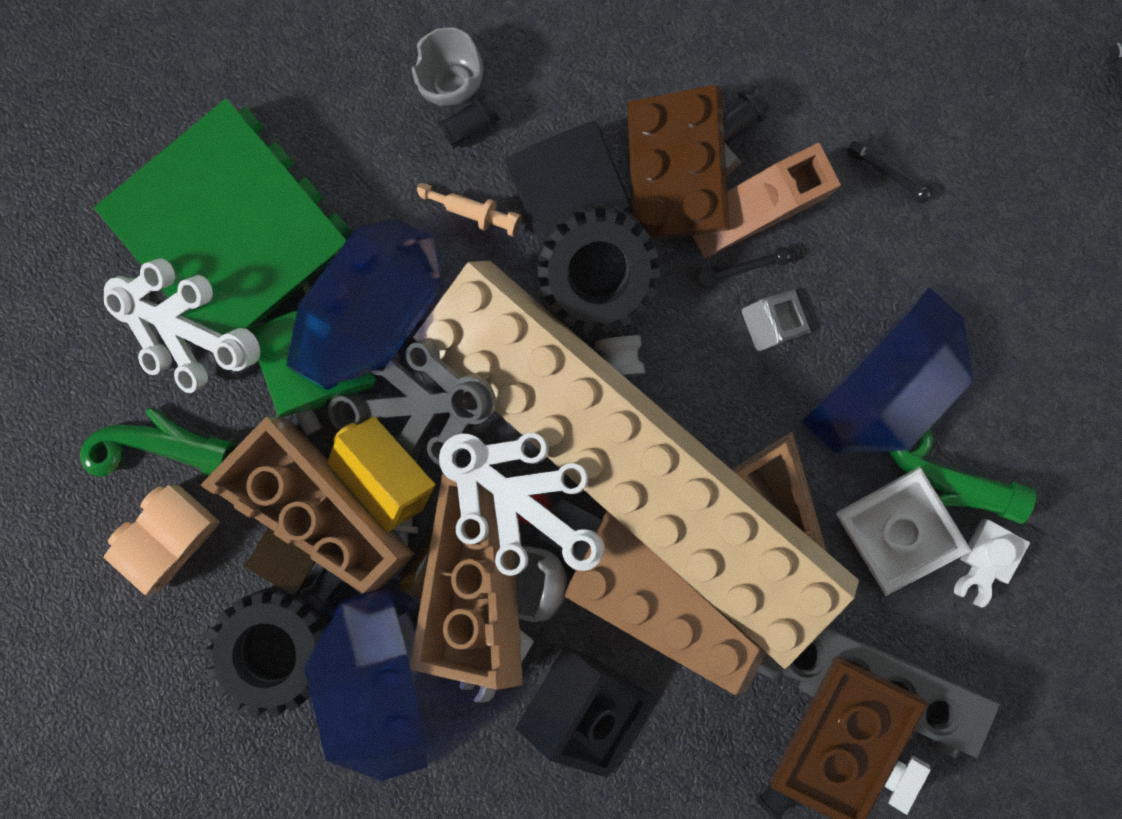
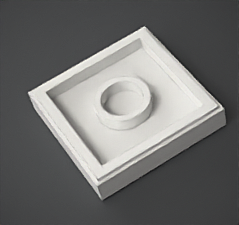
[836,466,971,596]

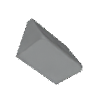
[742,289,811,351]

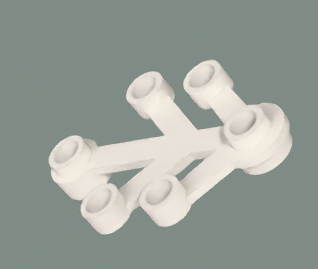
[104,258,260,393]
[439,433,605,576]

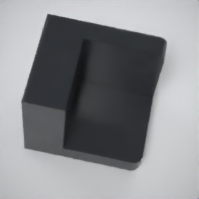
[538,495,602,560]

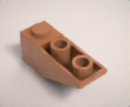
[692,142,841,259]

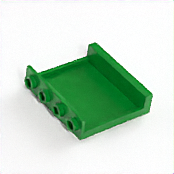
[94,98,356,335]

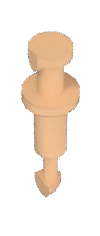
[417,183,522,237]

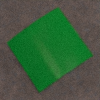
[250,298,375,418]

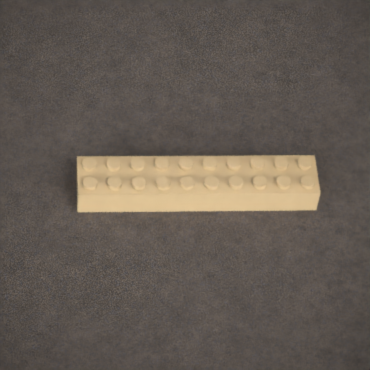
[413,261,859,669]

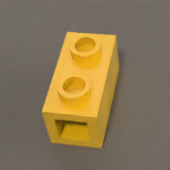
[327,416,436,532]

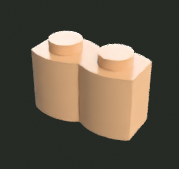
[103,485,221,596]

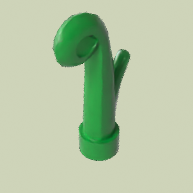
[80,407,236,477]
[889,419,1036,524]

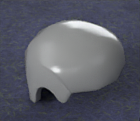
[411,27,484,106]
[515,546,568,622]

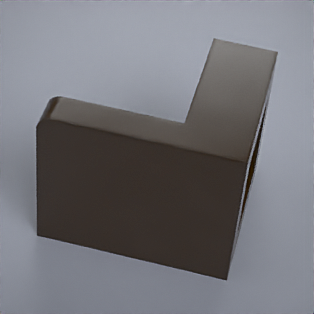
[244,528,316,595]

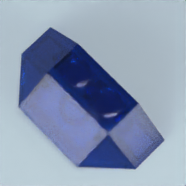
[286,219,443,390]
[801,287,973,453]
[304,589,428,781]

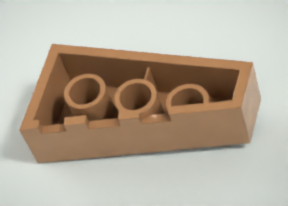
[201,416,415,593]
[410,474,523,690]
[563,511,766,696]

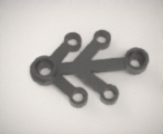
[328,339,496,464]

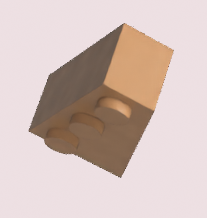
[731,432,826,551]

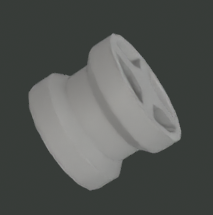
[594,335,645,377]

